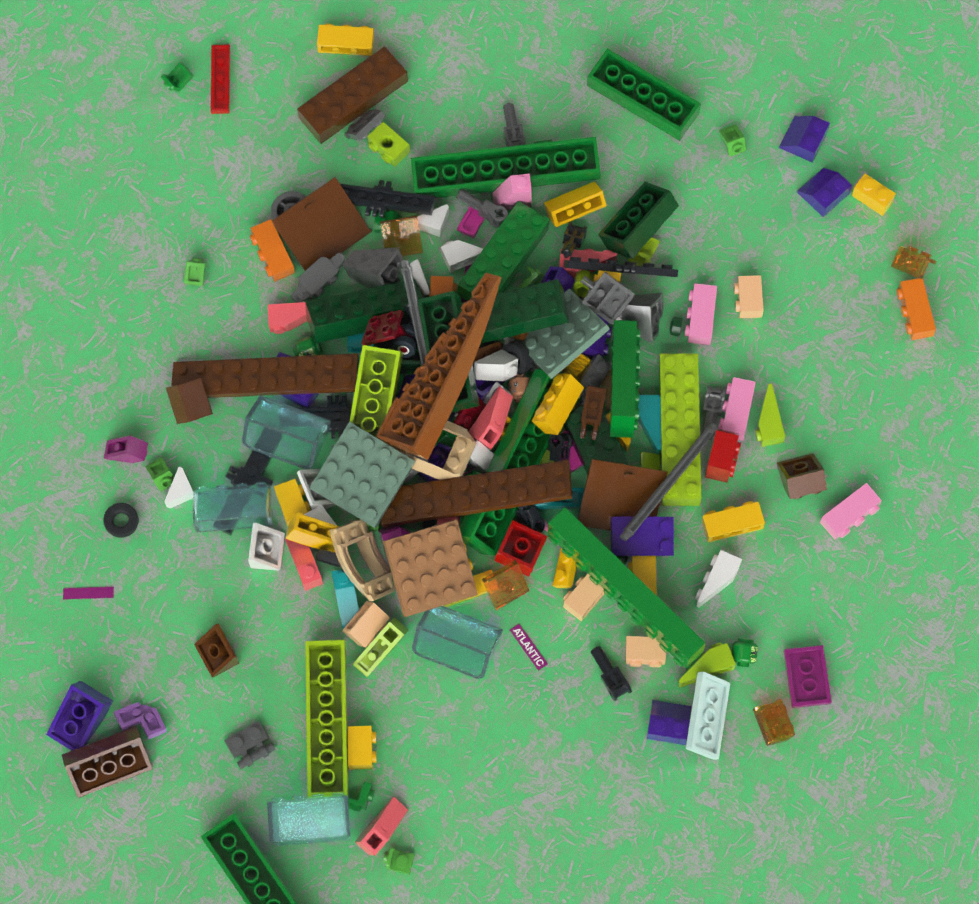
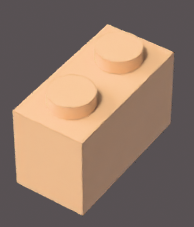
[734,275,763,318]
[563,574,604,622]
[342,601,390,648]
[625,636,666,667]

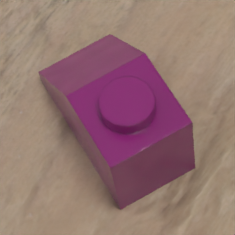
[104,435,148,463]

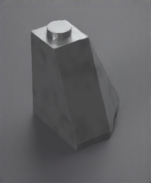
[343,248,404,288]
[613,293,663,342]

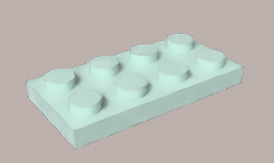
[686,672,730,760]

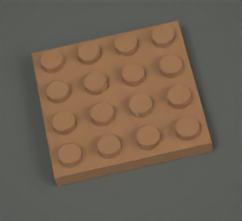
[383,520,478,617]

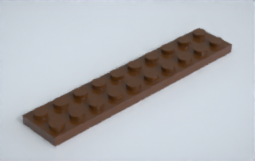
[171,353,359,398]
[381,460,572,527]

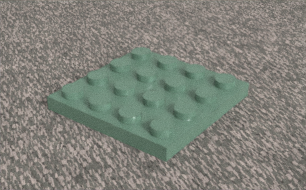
[513,288,610,379]
[310,422,416,528]

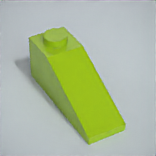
[755,384,785,447]
[353,617,409,677]
[678,642,736,688]

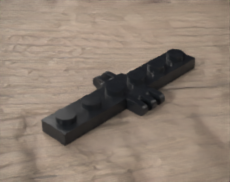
[340,180,437,218]
[563,257,678,277]
[279,395,352,439]
[213,426,283,535]

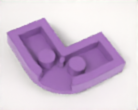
[114,702,167,740]

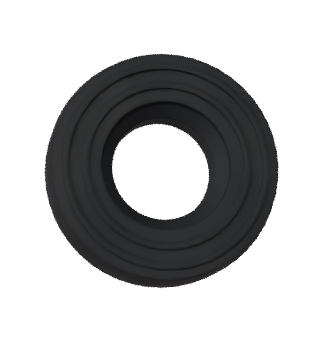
[502,341,532,375]
[103,503,139,538]
[316,550,352,567]

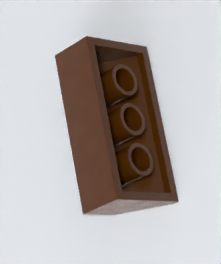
[62,726,153,798]

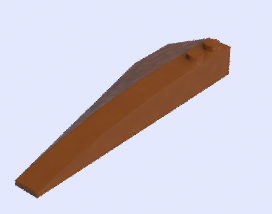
[376,273,501,460]

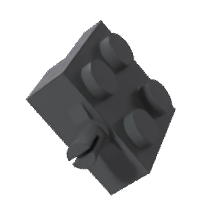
[580,272,635,325]

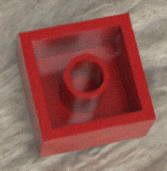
[705,430,741,483]
[494,520,548,577]

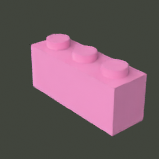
[685,283,717,345]
[718,377,756,441]
[820,483,882,540]

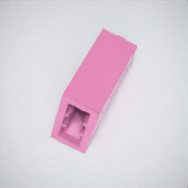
[492,174,532,210]

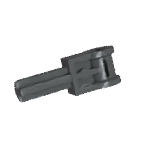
[503,103,526,147]
[456,189,508,228]
[702,385,727,440]

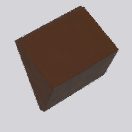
[166,377,213,424]
[194,623,239,677]

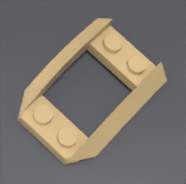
[390,421,476,480]
[329,519,395,601]

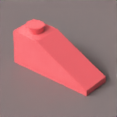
[268,302,307,334]
[285,538,323,591]

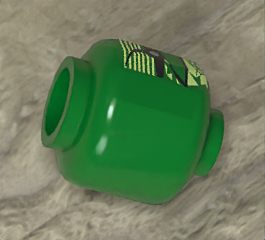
[293,336,323,356]
[732,638,758,667]

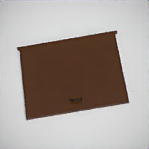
[272,177,372,271]
[577,459,668,531]

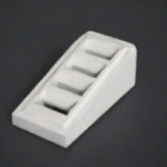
[410,259,430,298]

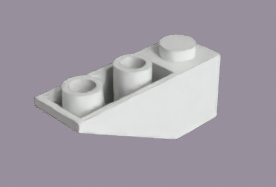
[695,550,742,607]

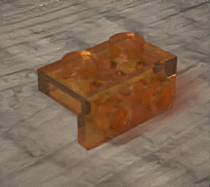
[891,245,937,279]
[753,699,795,746]

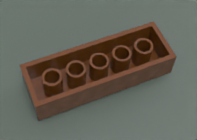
[297,46,408,144]

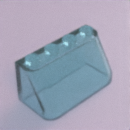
[242,395,331,469]
[193,482,273,532]
[412,606,503,679]
[267,793,352,846]

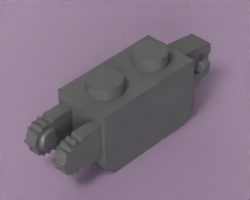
[291,253,345,303]

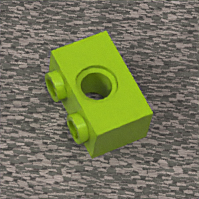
[367,122,410,167]

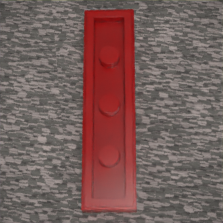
[211,44,230,114]

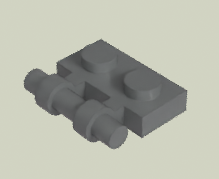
[344,109,386,141]
[224,721,275,769]

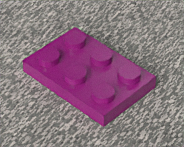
[783,645,832,708]

